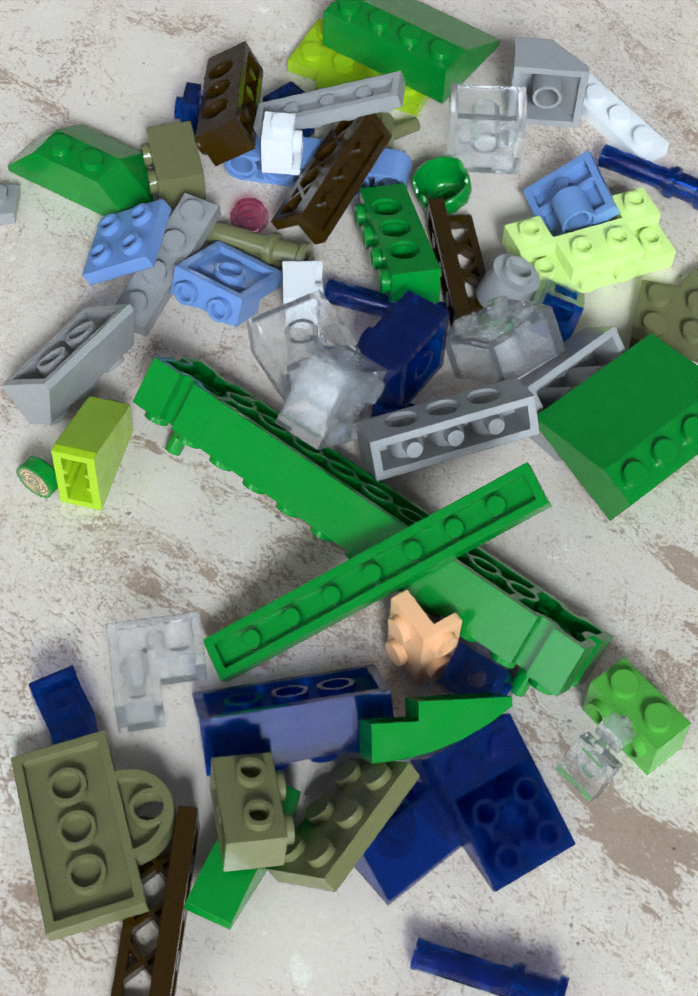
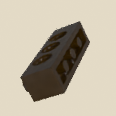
[195,41,264,167]

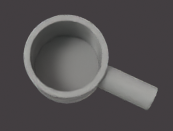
[476,254,540,343]

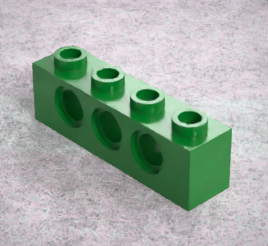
[354,183,441,308]

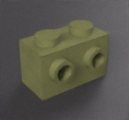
[141,121,206,207]
[209,752,295,872]

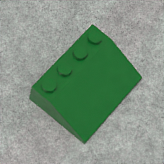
[323,0,501,104]
[537,333,698,521]

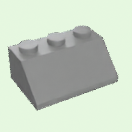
[1,303,134,425]
[513,326,626,461]

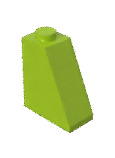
[51,396,133,511]

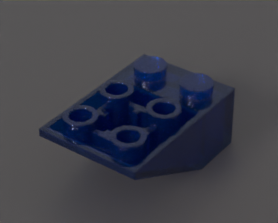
[411,713,576,892]

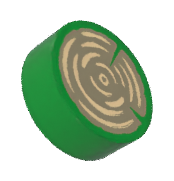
[16,456,58,498]

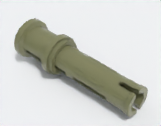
[205,221,314,267]

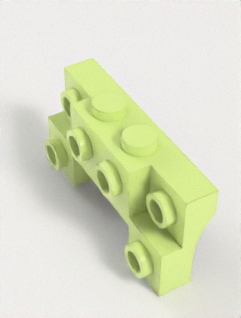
[502,187,676,307]

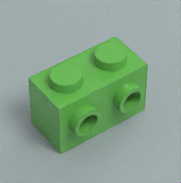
[582,657,691,775]

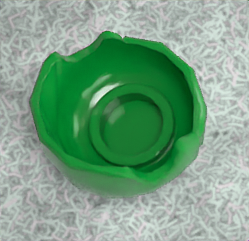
[412,156,473,214]

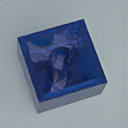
[356,290,450,412]

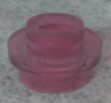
[230,198,269,232]

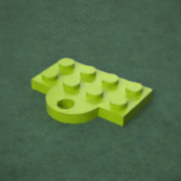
[288,18,429,117]

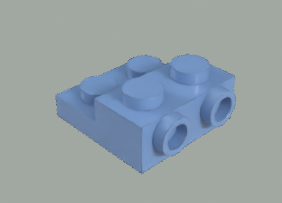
[170,240,282,327]

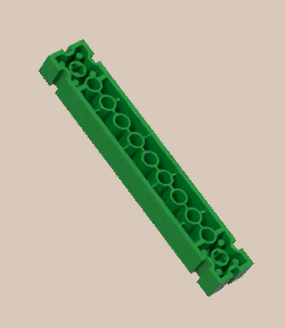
[132,357,613,697]

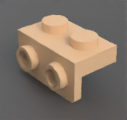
[385,590,462,686]

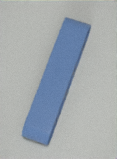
[224,135,412,196]

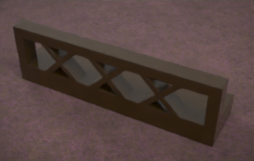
[270,113,392,245]
[426,198,501,342]
[111,806,200,996]

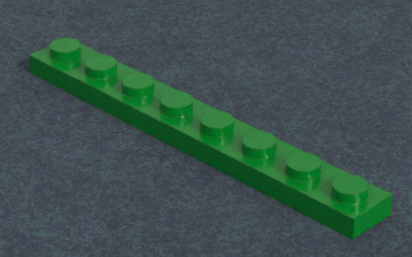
[202,462,552,682]

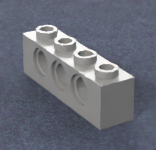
[355,377,540,481]

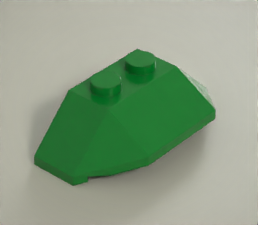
[8,124,153,217]

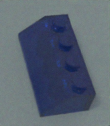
[192,664,394,776]

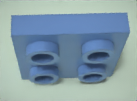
[523,150,620,237]
[82,198,171,285]

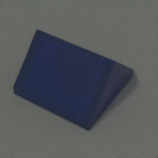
[354,781,463,906]

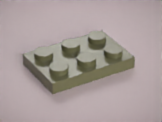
[266,758,420,892]

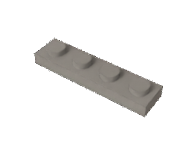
[253,71,406,139]
[115,193,221,337]

